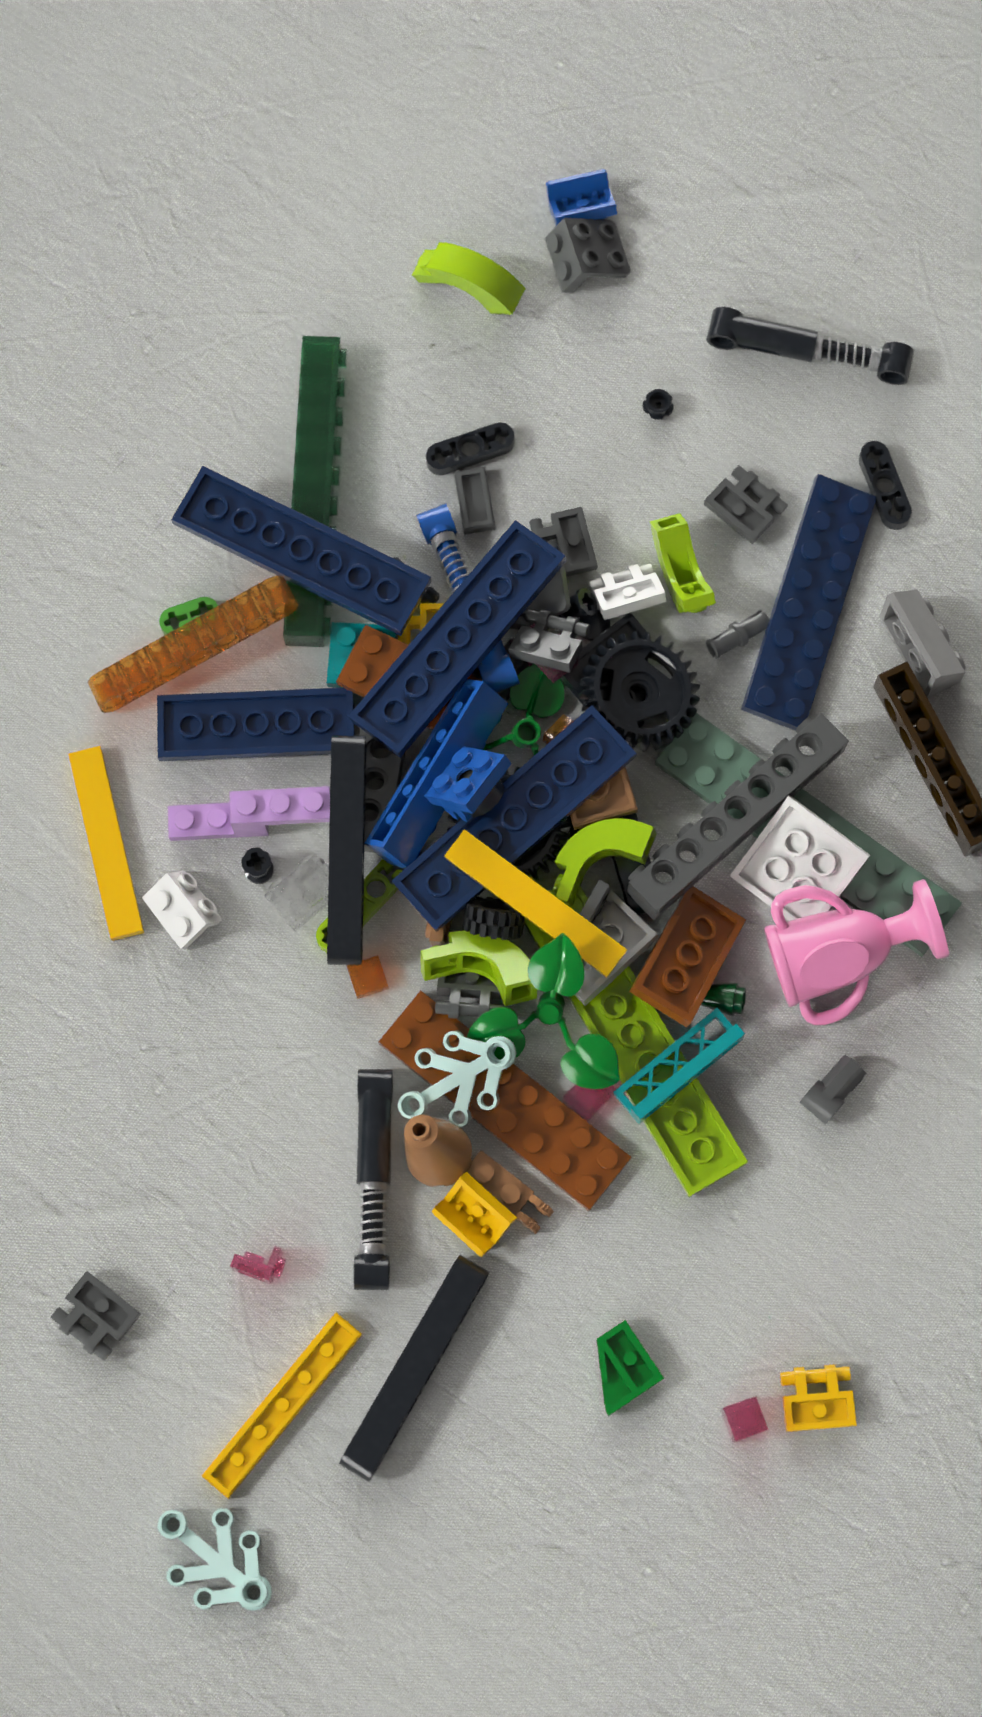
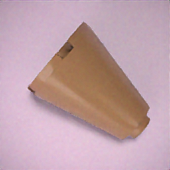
[404,1115,472,1187]

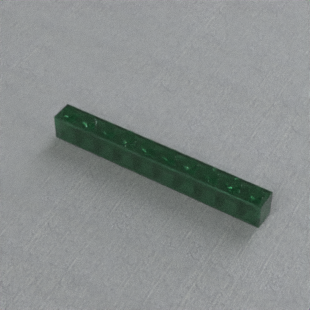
[283,336,347,647]

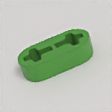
[159,596,220,640]

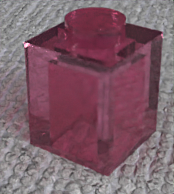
[720,1396,768,1444]

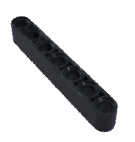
[327,735,366,965]
[339,1255,490,1482]

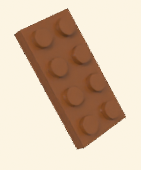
[336,625,483,730]
[629,886,746,1028]

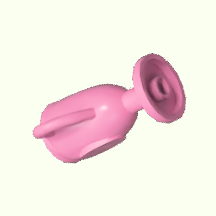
[764,879,949,1026]

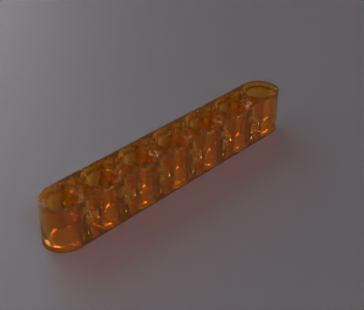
[87,575,298,713]

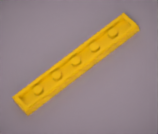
[68,746,144,941]
[444,829,627,978]
[202,1312,363,1499]

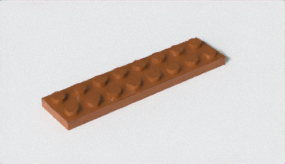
[378,990,631,1211]

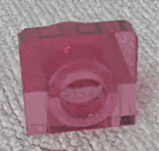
[563,1085,616,1122]
[230,1246,286,1285]

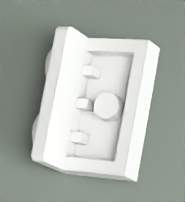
[142,870,222,949]

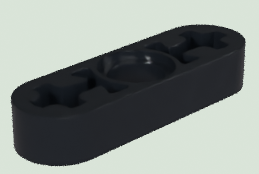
[426,422,514,475]
[859,441,912,530]

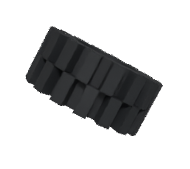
[463,897,525,940]

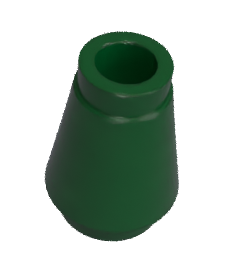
[701,983,746,1016]

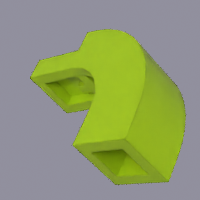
[412,242,526,315]
[649,513,716,613]
[553,818,657,908]
[420,930,538,1006]

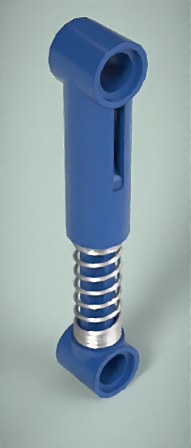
[416,503,520,693]

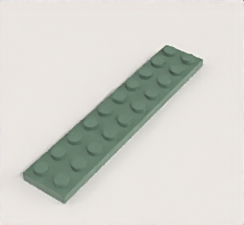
[655,713,962,957]

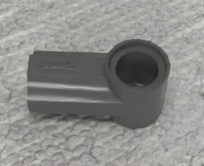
[800,1054,867,1125]

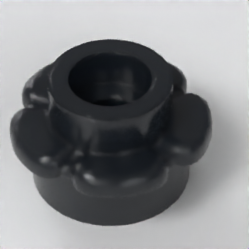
[643,389,674,420]

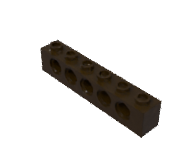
[873,661,982,857]

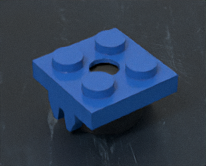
[424,746,512,822]

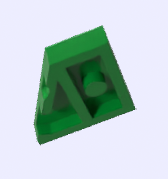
[596,1320,664,1417]

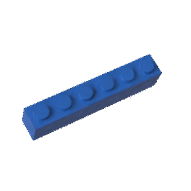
[364,679,508,868]

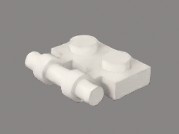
[589,564,666,620]

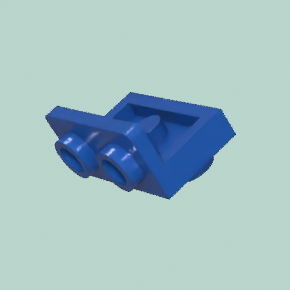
[546,169,617,226]

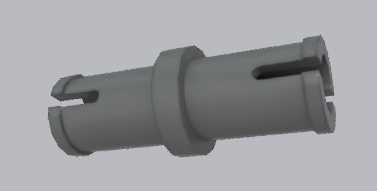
[706,610,770,659]

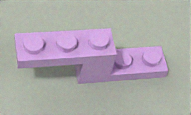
[168,786,330,841]

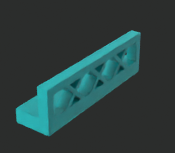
[613,1008,745,1124]

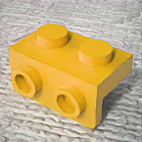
[432,1172,517,1257]

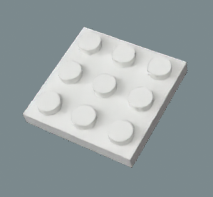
[730,796,871,921]

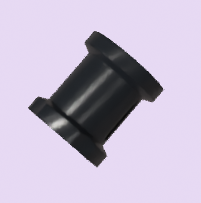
[558,588,597,619]
[241,847,274,884]

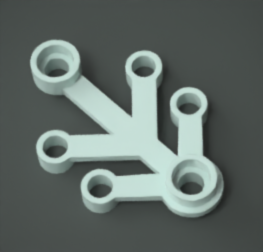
[398,1031,516,1127]
[158,1508,272,1611]

